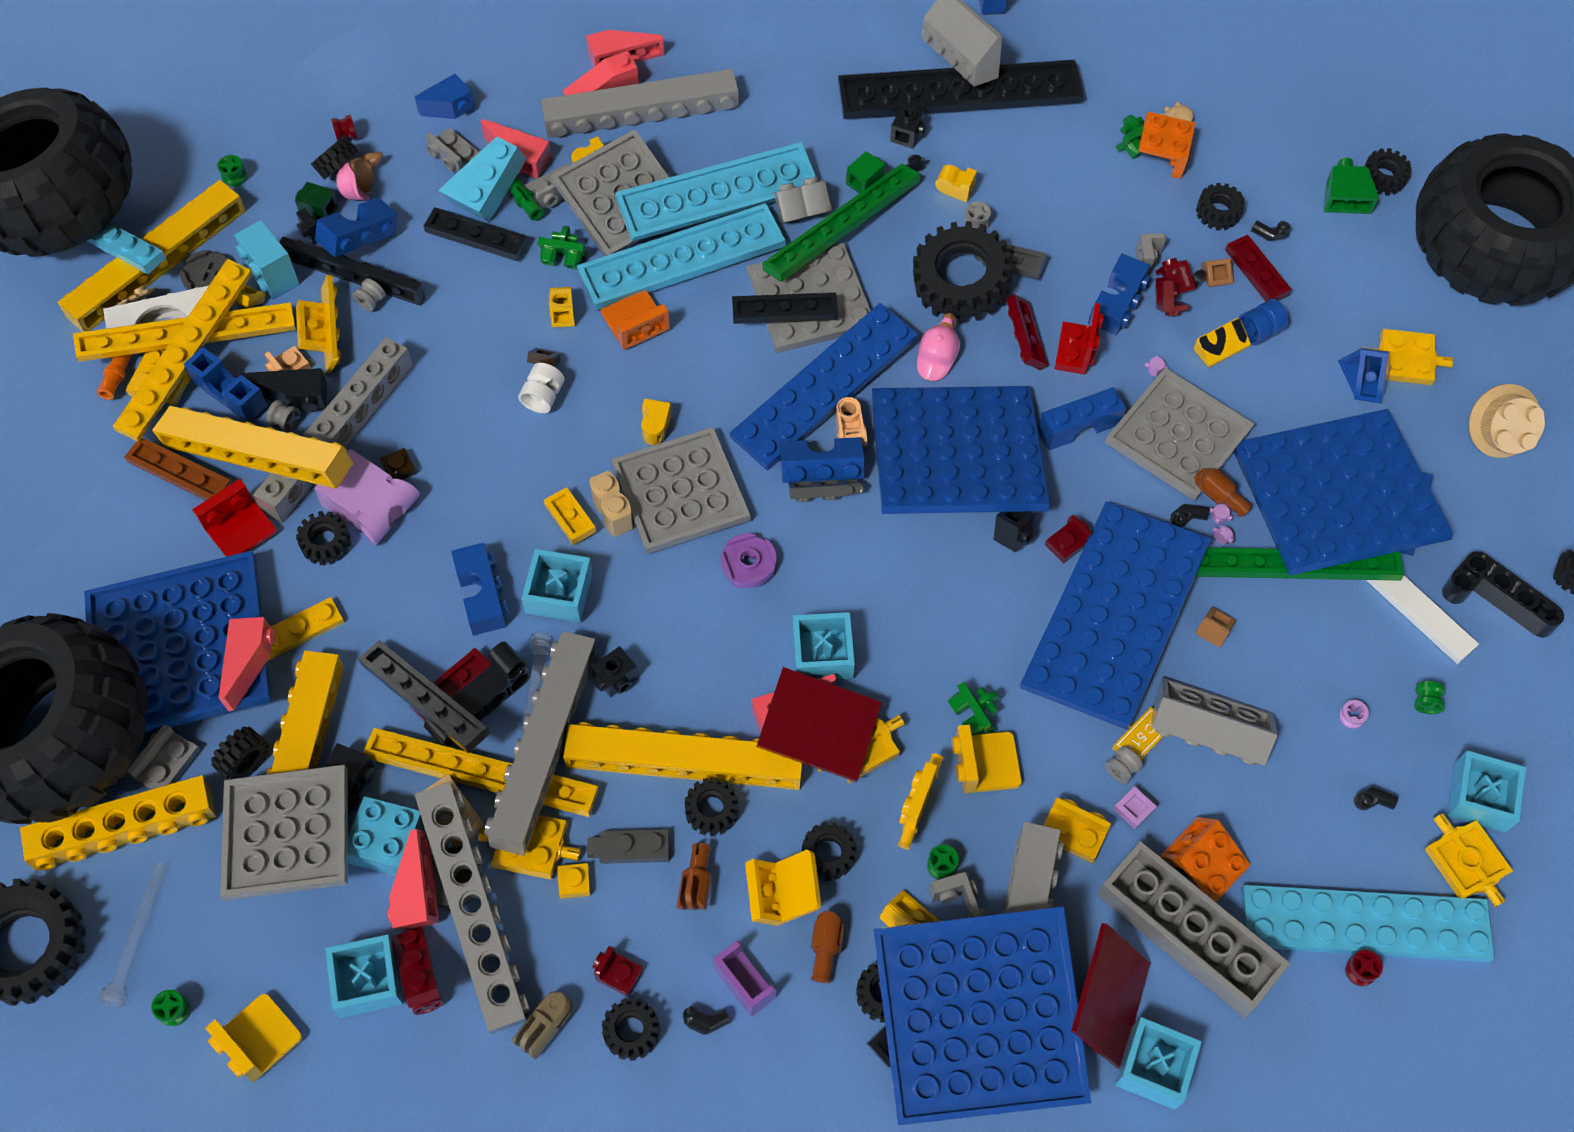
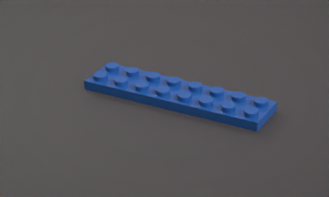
[730,303,918,471]

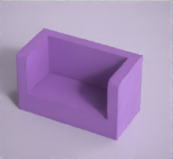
[713,940,776,1017]

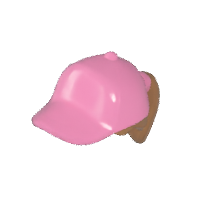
[337,152,383,201]
[917,312,960,381]

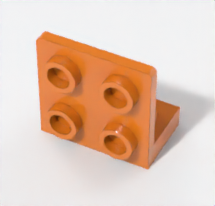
[1138,112,1196,179]
[600,291,670,350]
[1159,817,1250,902]

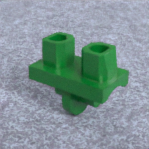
[1115,115,1144,159]
[538,226,588,270]
[948,682,1000,735]

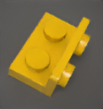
[1043,798,1111,864]

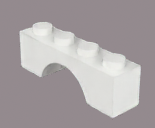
[103,286,208,329]

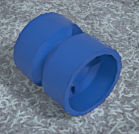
[1239,299,1289,345]

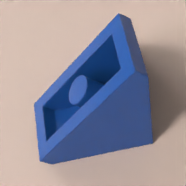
[1338,348,1391,403]

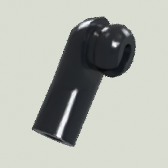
[1251,220,1291,241]
[1170,504,1209,527]
[1354,786,1399,810]
[683,1006,731,1035]

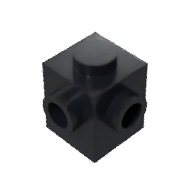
[890,104,926,149]
[993,511,1035,553]
[591,646,638,697]

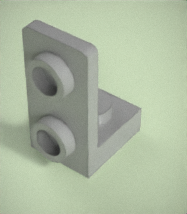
[928,872,986,917]

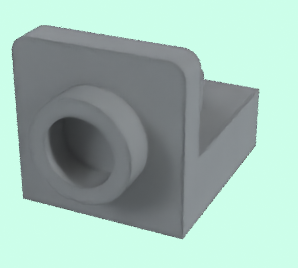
[1135,233,1166,274]

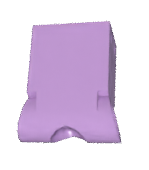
[314,448,420,546]

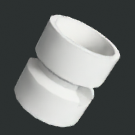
[518,363,565,414]

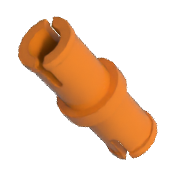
[96,354,132,400]

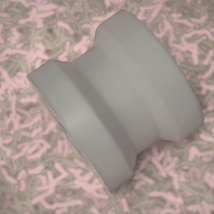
[964,201,991,230]
[352,278,386,312]
[266,400,300,433]
[1105,747,1143,784]

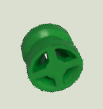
[217,155,247,187]
[1414,681,1446,714]
[927,844,959,880]
[151,989,190,1027]

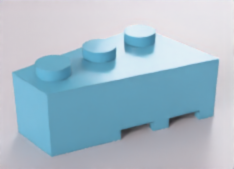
[438,137,527,222]

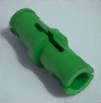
[509,177,544,221]

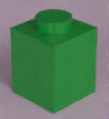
[846,151,885,193]

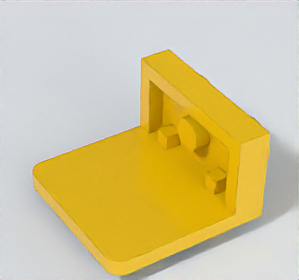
[951,725,1021,794]
[745,850,821,926]
[205,994,302,1083]

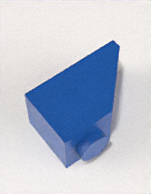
[414,74,475,119]

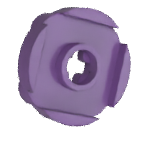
[721,533,776,588]

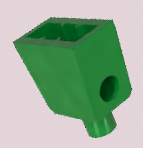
[1324,157,1379,214]

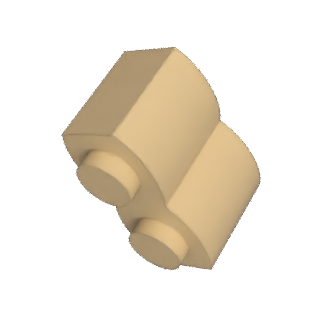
[590,471,633,537]

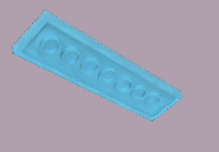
[614,142,816,242]
[577,203,786,310]
[1241,885,1494,962]

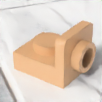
[264,346,311,371]

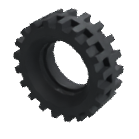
[913,221,1012,323]
[0,878,86,1006]

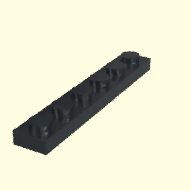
[279,236,425,306]
[358,640,491,754]

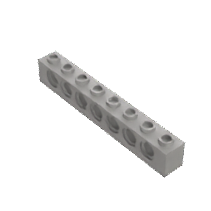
[253,337,413,523]
[414,782,530,1034]

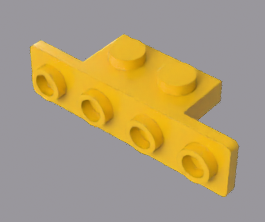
[296,275,341,374]

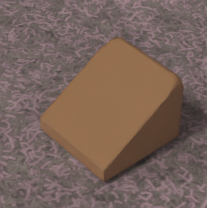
[1201,258,1234,287]
[1196,607,1236,647]

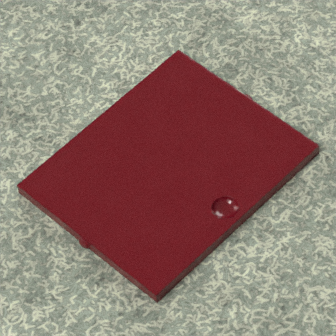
[756,667,882,782]
[1071,923,1150,1069]

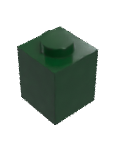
[295,182,339,221]

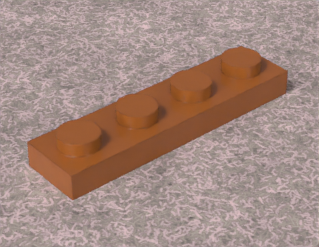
[124,437,232,501]

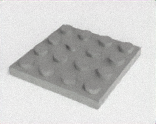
[551,129,669,256]
[747,243,871,353]
[1105,368,1254,501]
[611,427,750,554]
[220,765,348,900]

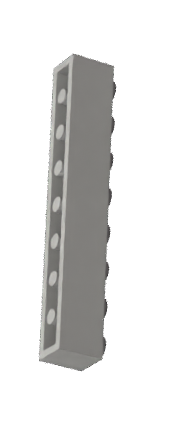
[541,69,739,138]
[484,631,596,856]

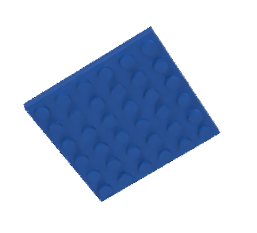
[872,386,1050,514]
[1234,409,1453,576]
[84,551,272,733]
[873,906,1091,1125]

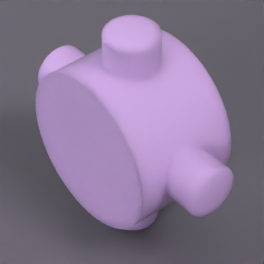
[1145,356,1168,377]
[1209,503,1233,525]
[1213,525,1234,545]

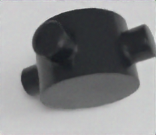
[906,154,926,172]
[1192,269,1207,288]

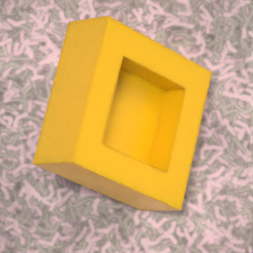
[235,285,266,308]
[557,863,590,899]

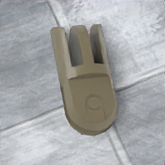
[511,991,572,1060]

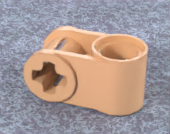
[836,397,867,448]

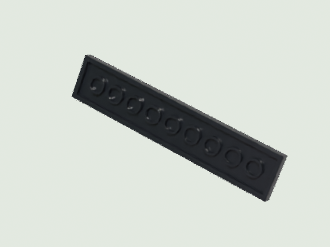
[838,60,1083,119]

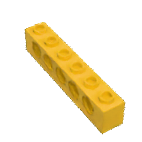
[20,775,217,871]

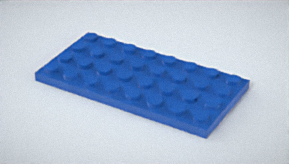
[1020,501,1211,731]

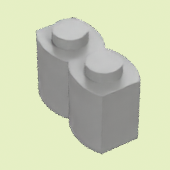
[774,176,832,222]

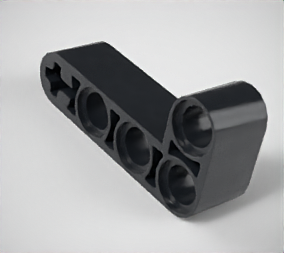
[1442,551,1564,638]
[424,641,530,747]

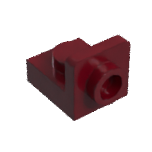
[1155,258,1196,295]
[1155,277,1189,316]
[1045,515,1092,564]
[592,946,643,997]

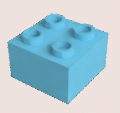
[234,220,300,300]
[521,549,593,623]
[792,612,855,680]
[1447,751,1526,833]
[348,796,425,876]
[325,934,403,1019]
[1114,1017,1202,1110]

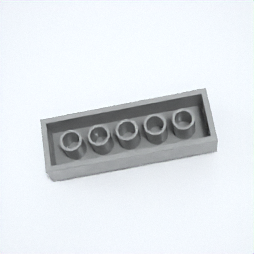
[1097,841,1290,1019]

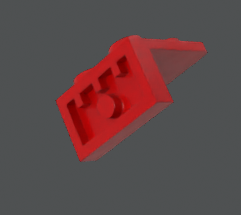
[1054,303,1104,375]
[192,479,277,557]

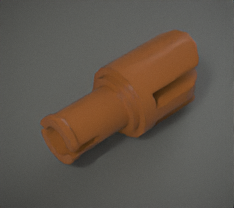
[1194,468,1252,517]
[676,843,712,910]
[811,911,844,984]

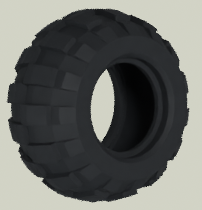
[0,87,133,257]
[1416,133,1574,306]
[0,613,148,824]

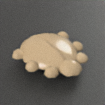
[1160,102,1193,121]
[117,286,155,305]

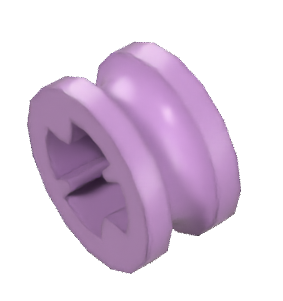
[1339,700,1369,729]

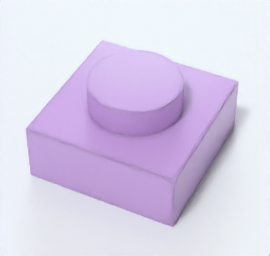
[1113,786,1157,830]

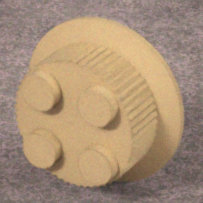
[1469,384,1545,458]

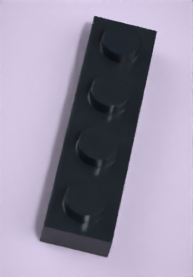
[424,207,528,261]
[732,292,838,324]

